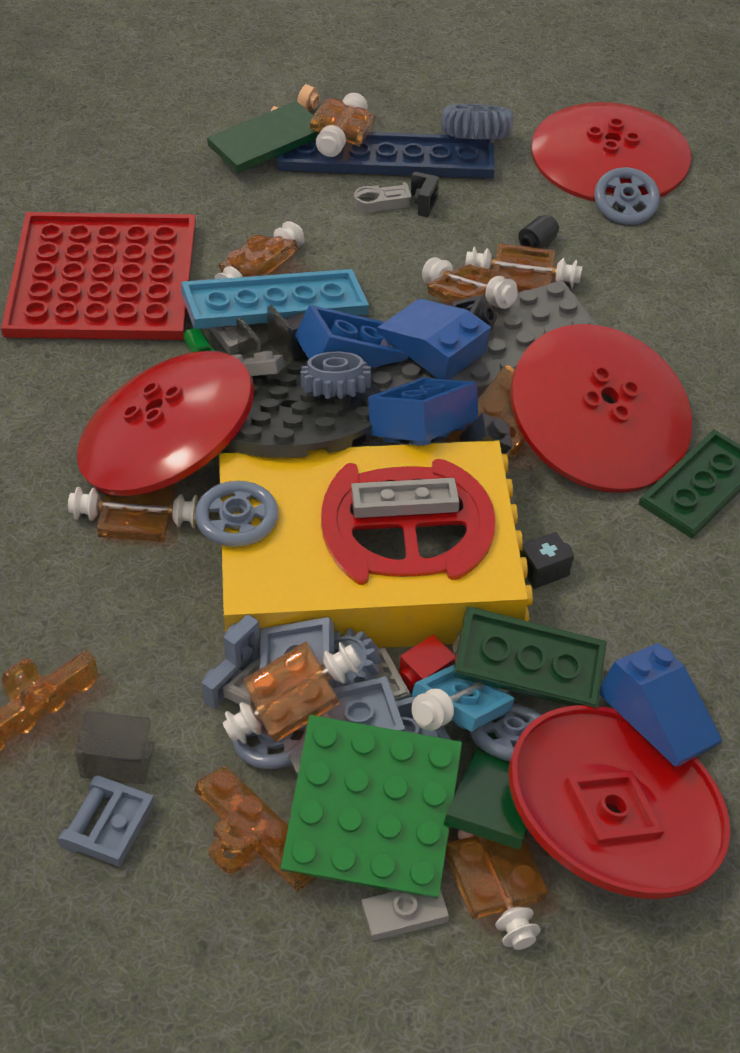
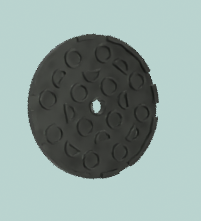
[226,362,382,458]

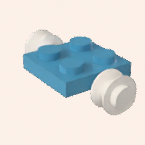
[412,665,515,732]

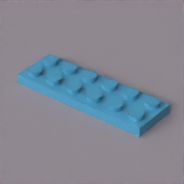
[181,269,369,329]

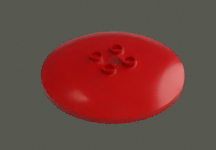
[531,102,691,204]
[511,324,692,493]
[77,351,254,496]
[508,705,730,899]

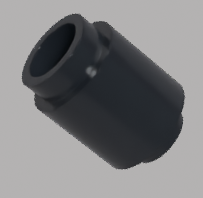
[518,215,559,254]

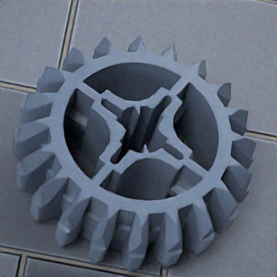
[441,103,513,140]

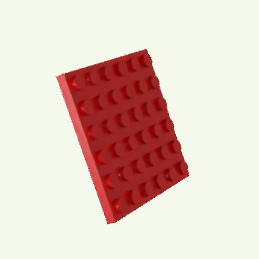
[1,212,196,340]

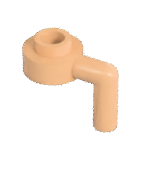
[271,84,320,112]

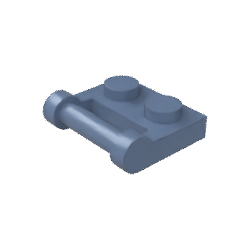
[57,776,155,867]

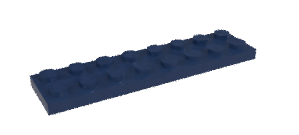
[277,131,495,178]

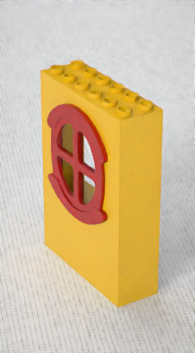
[219,440,533,648]

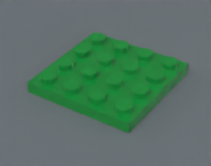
[280,715,462,899]

